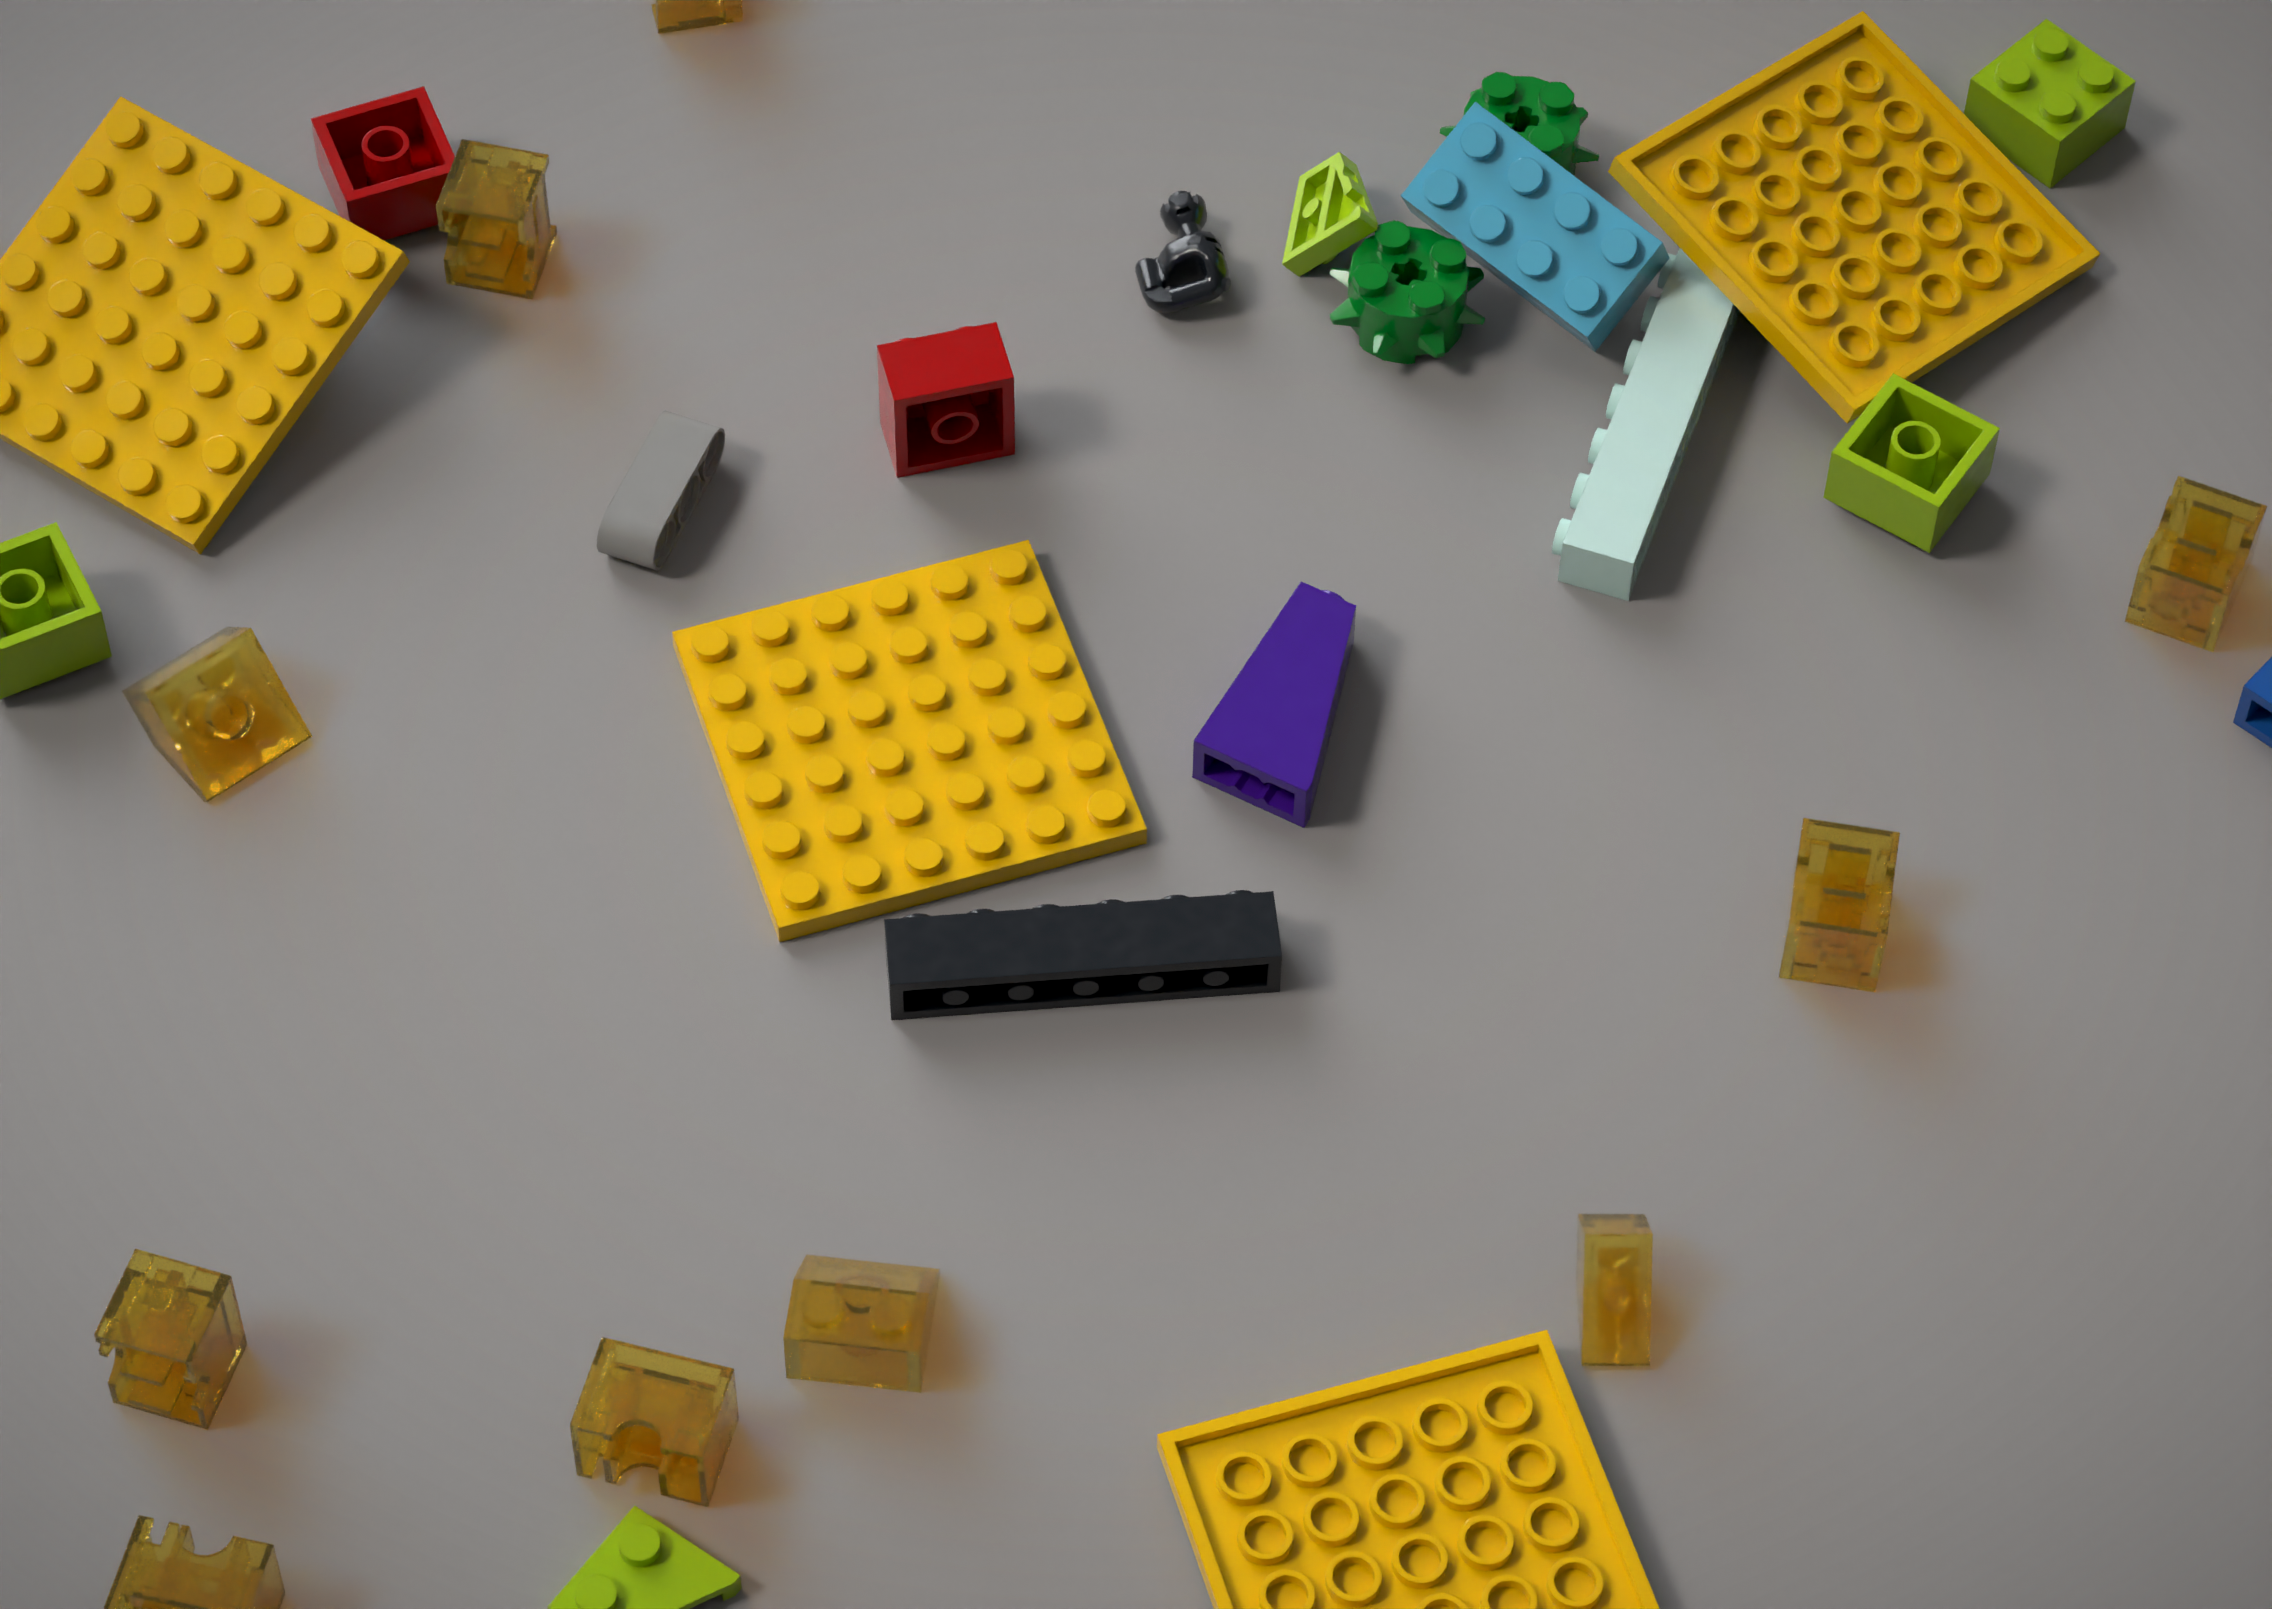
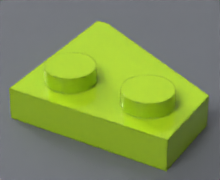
[1282,152,1378,277]
[547,1505,742,1609]

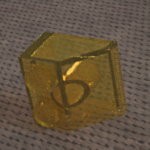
[122,627,313,802]
[783,1254,940,1393]

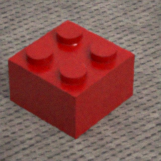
[311,86,467,240]
[877,322,1015,478]

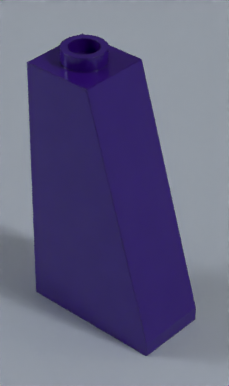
[1192,581,1356,828]

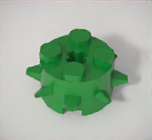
[1440,72,1600,176]
[1329,220,1486,364]

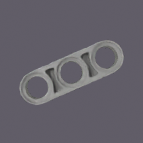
[597,410,725,571]

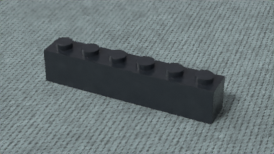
[884,890,1282,1020]

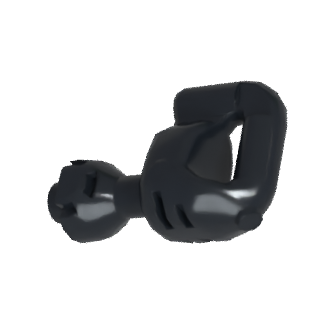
[1135,191,1231,313]

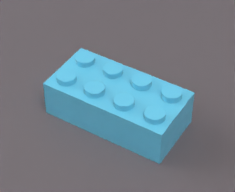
[1401,102,1670,352]

